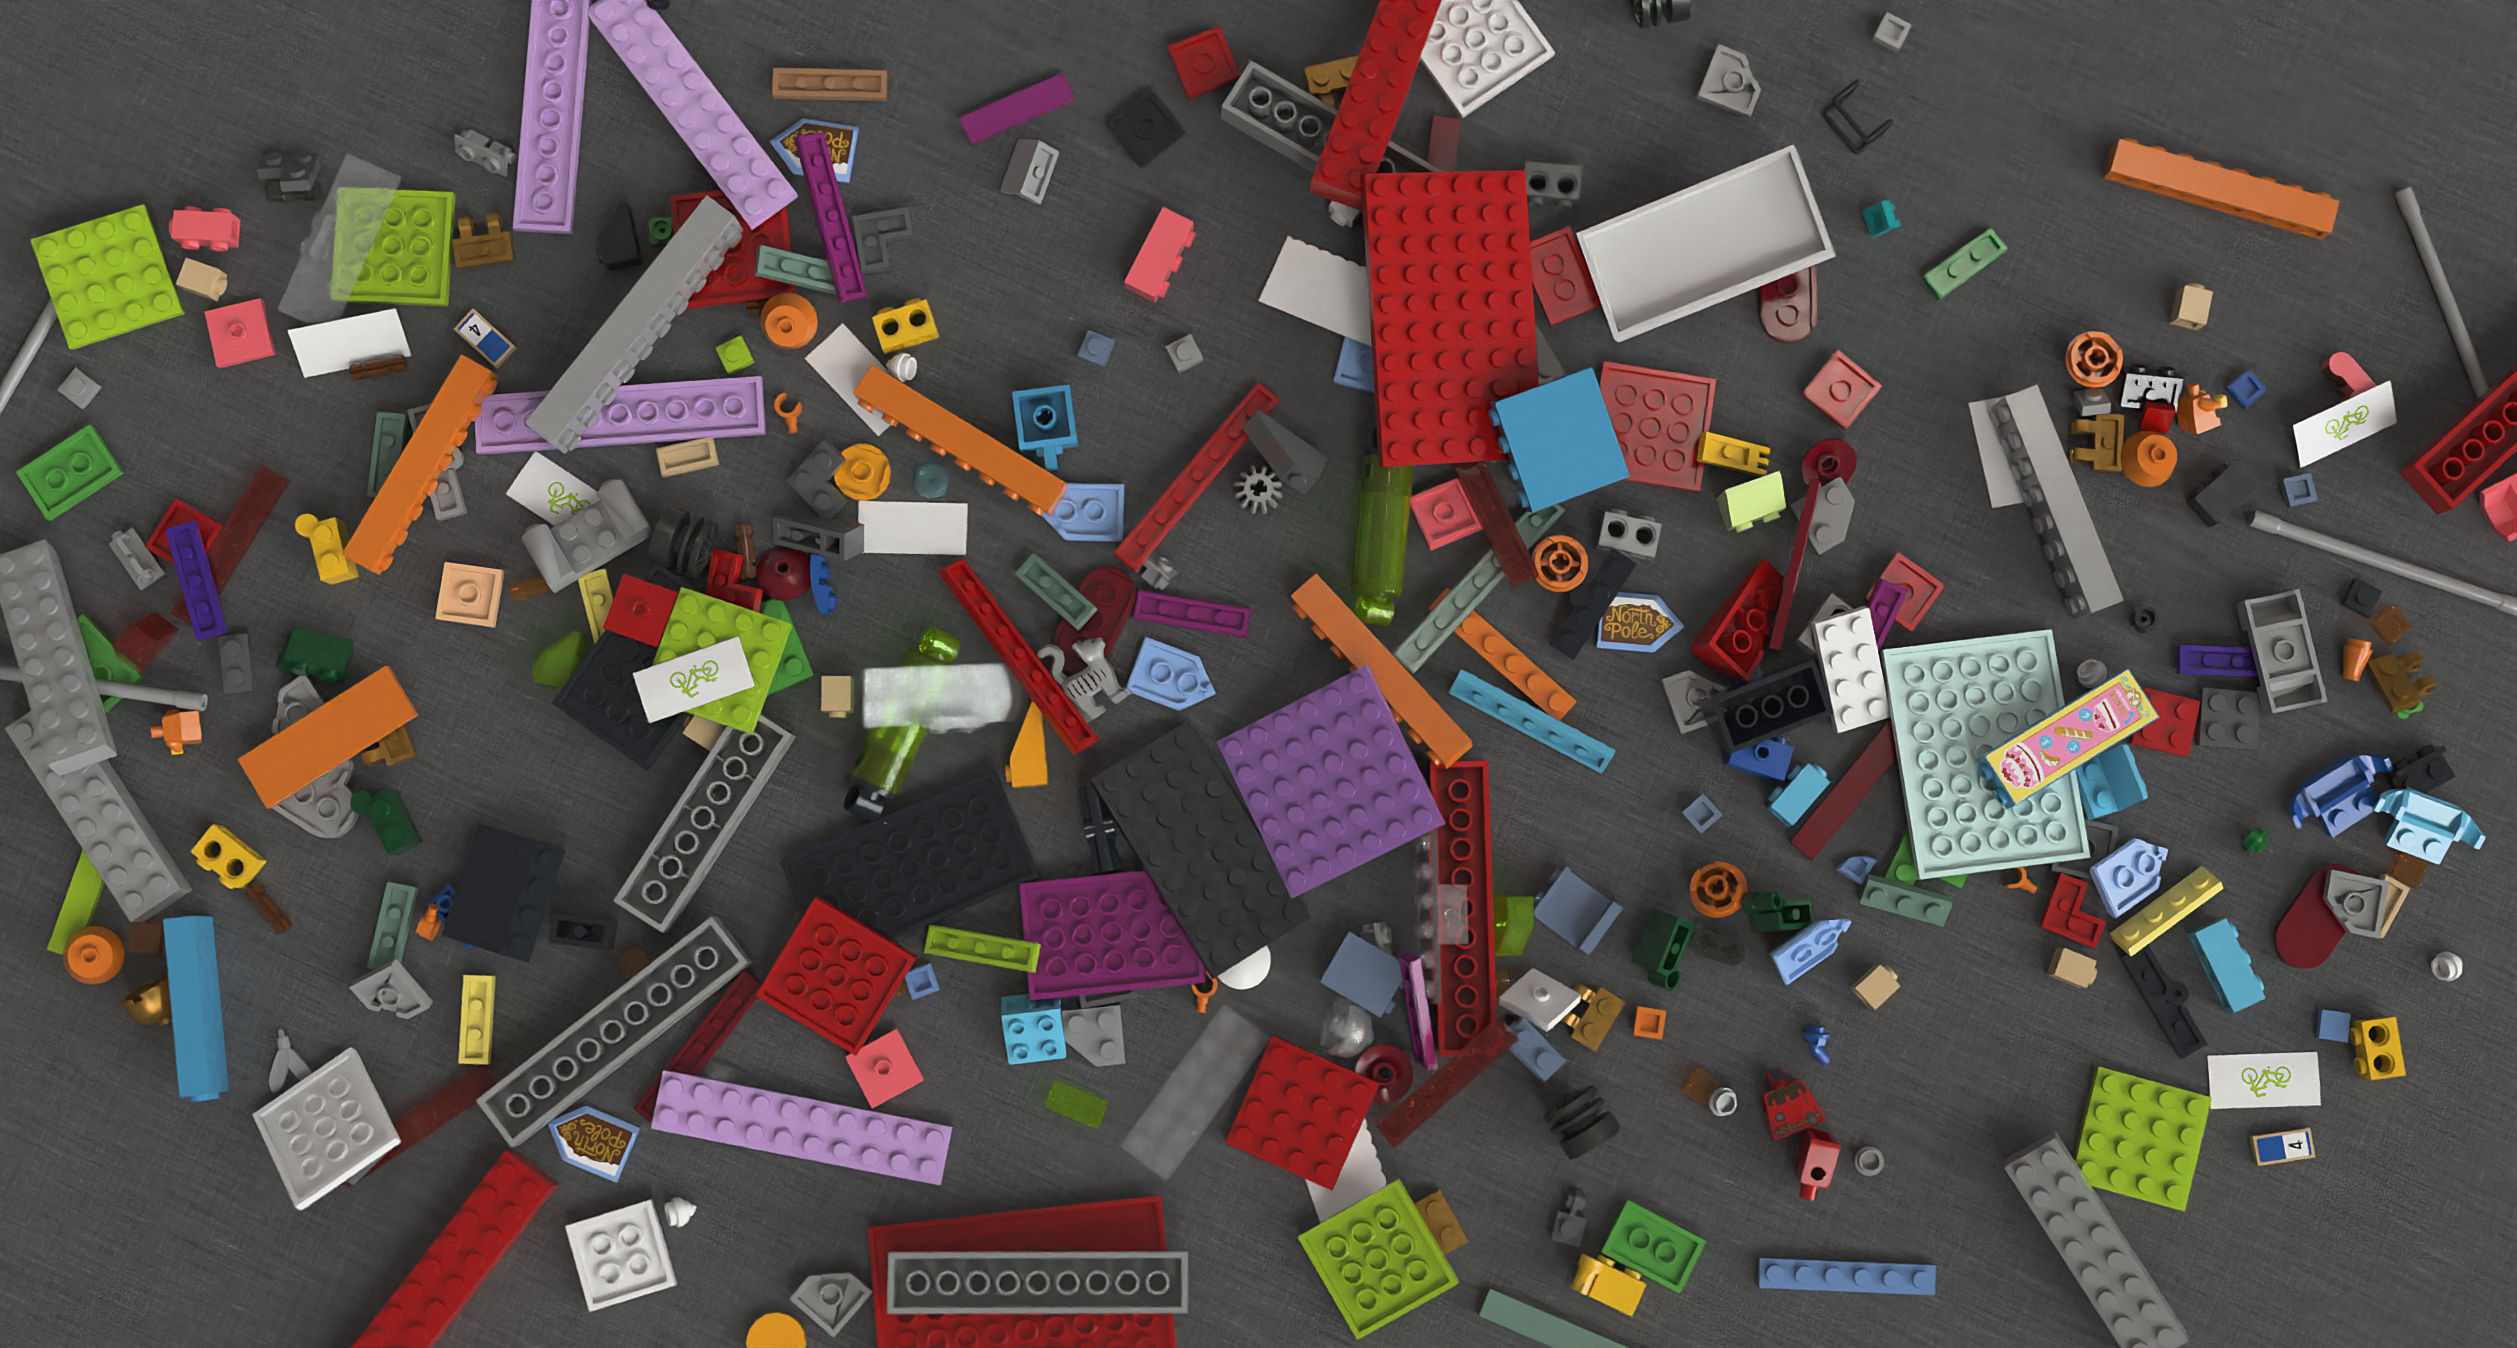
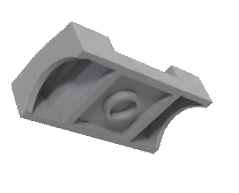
[521,479,654,593]
[2236,589,2328,716]

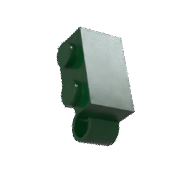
[1631,908,1695,991]

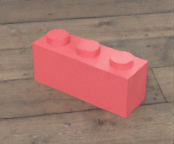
[1124,207,1196,303]

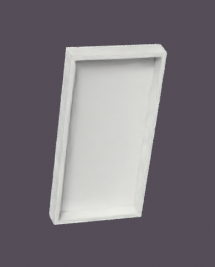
[1576,145,1836,342]

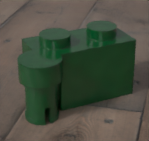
[275,627,355,683]
[350,789,423,856]
[1741,891,1814,933]

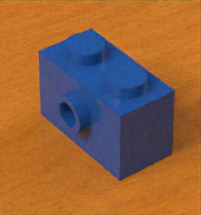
[1724,737,1794,782]

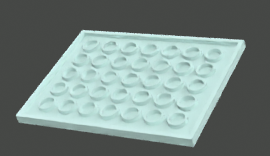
[1880,629,2090,880]

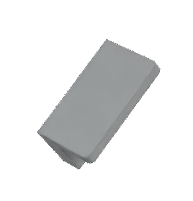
[1000,139,1059,205]

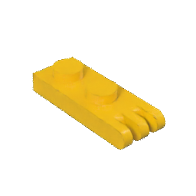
[1696,432,1770,477]

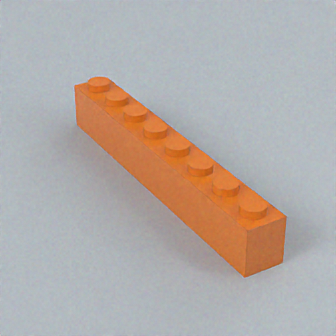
[2103,138,2340,240]
[342,354,498,575]
[853,364,1069,517]
[1291,573,1473,769]

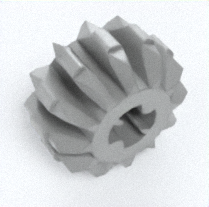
[1235,466,1283,514]

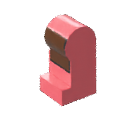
[2321,352,2377,403]

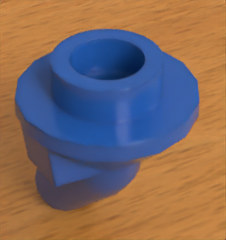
[1801,1025,1830,1065]

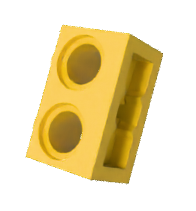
[872,298,939,355]
[190,824,267,889]
[2349,1016,2406,1080]

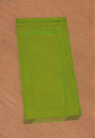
[1044,1079,1109,1129]

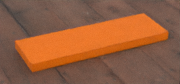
[238,665,418,809]

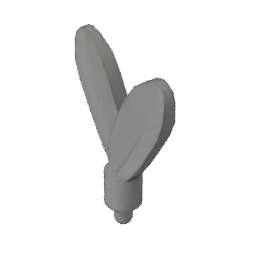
[269,1029,313,1093]

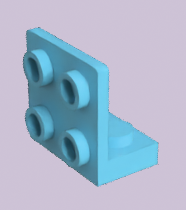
[2076,743,2148,820]
[1001,994,1067,1065]

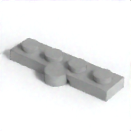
[407,403,467,521]

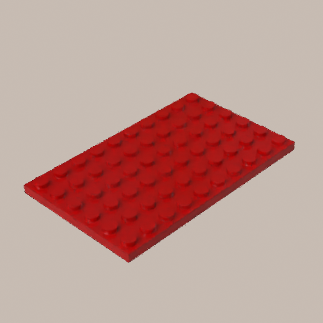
[1361,170,1539,467]
[868,1196,1177,1348]

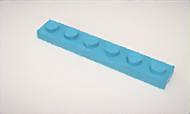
[1448,669,1616,774]

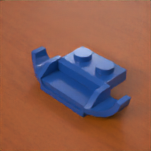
[2288,753,2394,838]

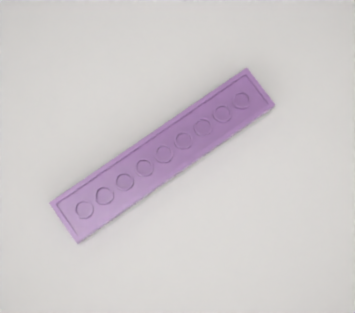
[513,0,592,234]
[588,0,798,230]
[475,376,766,455]
[651,1070,953,1185]

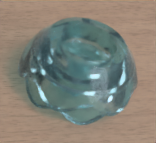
[913,463,950,498]

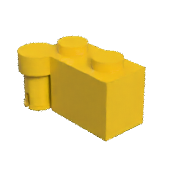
[295,514,359,585]
[1570,1253,1647,1317]

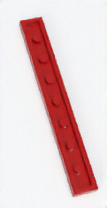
[1113,382,1280,572]
[938,558,1098,755]

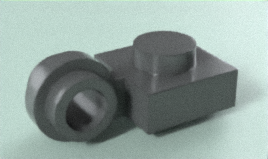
[1550,1188,1587,1247]

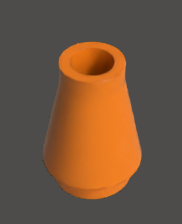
[2341,638,2373,681]

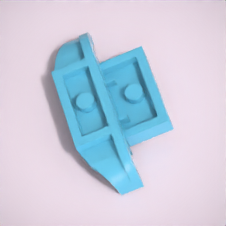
[2373,787,2486,865]

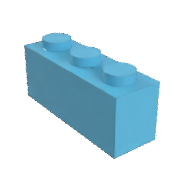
[2186,918,2265,1013]

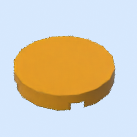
[833,443,891,501]
[746,1312,807,1348]

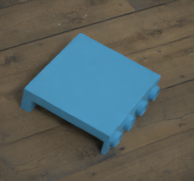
[1488,367,1630,512]

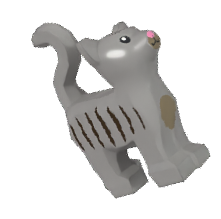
[1037,637,1132,723]

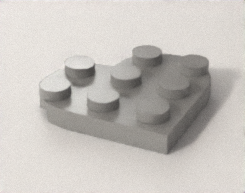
[272,759,359,839]

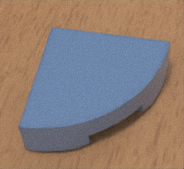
[1835,856,1876,885]

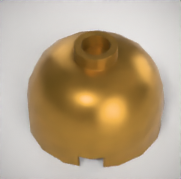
[119,972,172,1026]

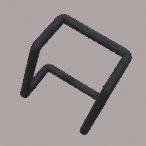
[1823,79,1893,155]

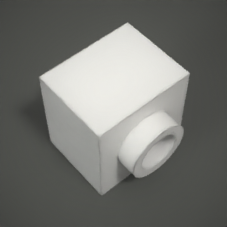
[1328,201,1363,228]

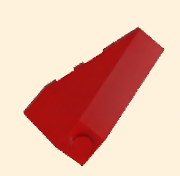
[1689,558,1784,683]

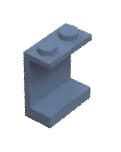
[1530,866,1623,955]
[1320,931,1404,1018]
[1498,1017,1566,1082]

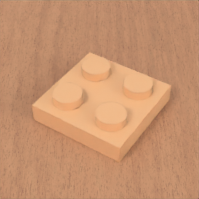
[435,562,505,628]

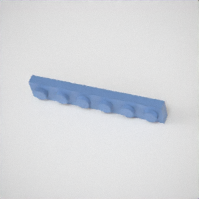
[1757,1257,1936,1295]

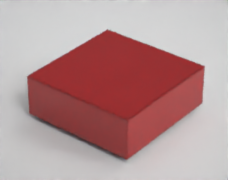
[2138,402,2176,434]

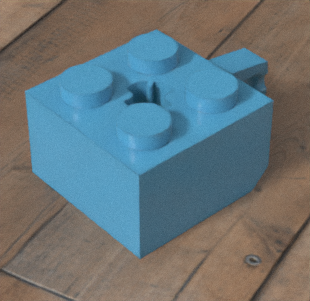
[1012,384,1079,471]

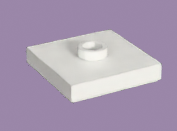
[1499,968,1581,1032]

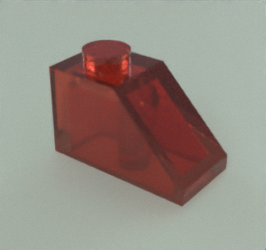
[112,612,179,674]

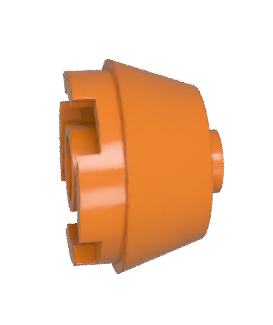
[760,293,818,349]
[2065,331,2123,388]
[2120,431,2177,487]
[1531,535,1588,592]
[1690,861,1747,918]
[63,926,125,984]

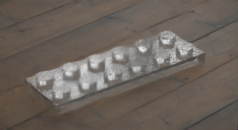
[1120,1004,1271,1181]

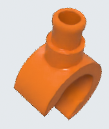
[774,392,802,433]
[2003,867,2038,894]
[415,904,441,941]
[1191,972,1218,1013]

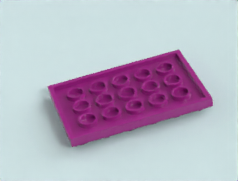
[1019,871,1205,1001]

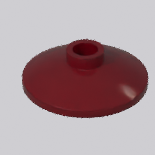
[1801,438,1857,488]
[756,546,811,601]
[1355,1045,1414,1103]

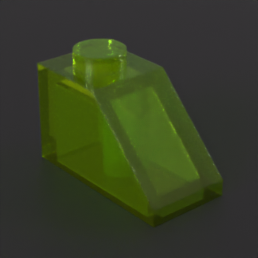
[532,631,586,689]
[1493,896,1534,956]

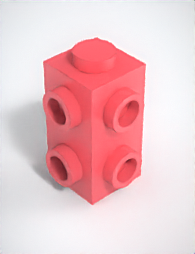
[169,206,241,251]

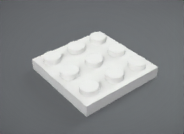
[565,1199,677,1312]

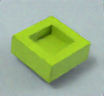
[715,335,755,375]

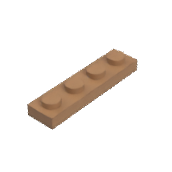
[772,68,888,101]

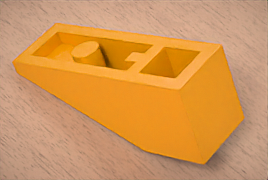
[1005,700,1049,788]

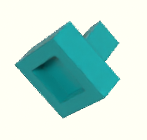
[1862,200,1901,238]

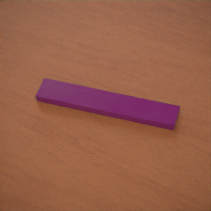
[794,132,868,304]

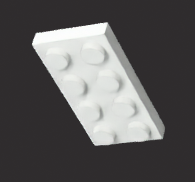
[1811,606,1891,733]

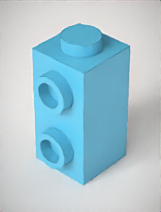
[1766,763,1830,827]

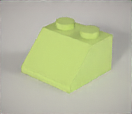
[1716,471,1786,533]

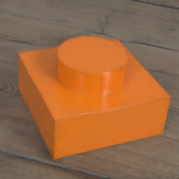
[1632,1006,1667,1040]

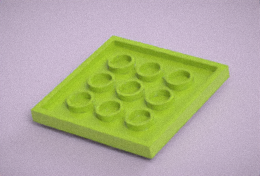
[331,187,456,307]
[31,204,185,350]
[652,587,793,735]
[2073,1066,2212,1211]
[1298,1178,1459,1340]

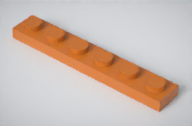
[1427,587,1577,721]

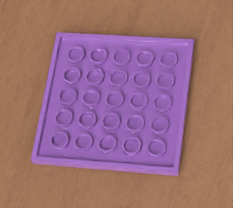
[1217,665,1445,898]

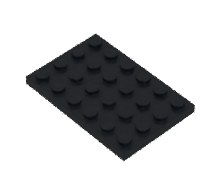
[552,563,699,771]

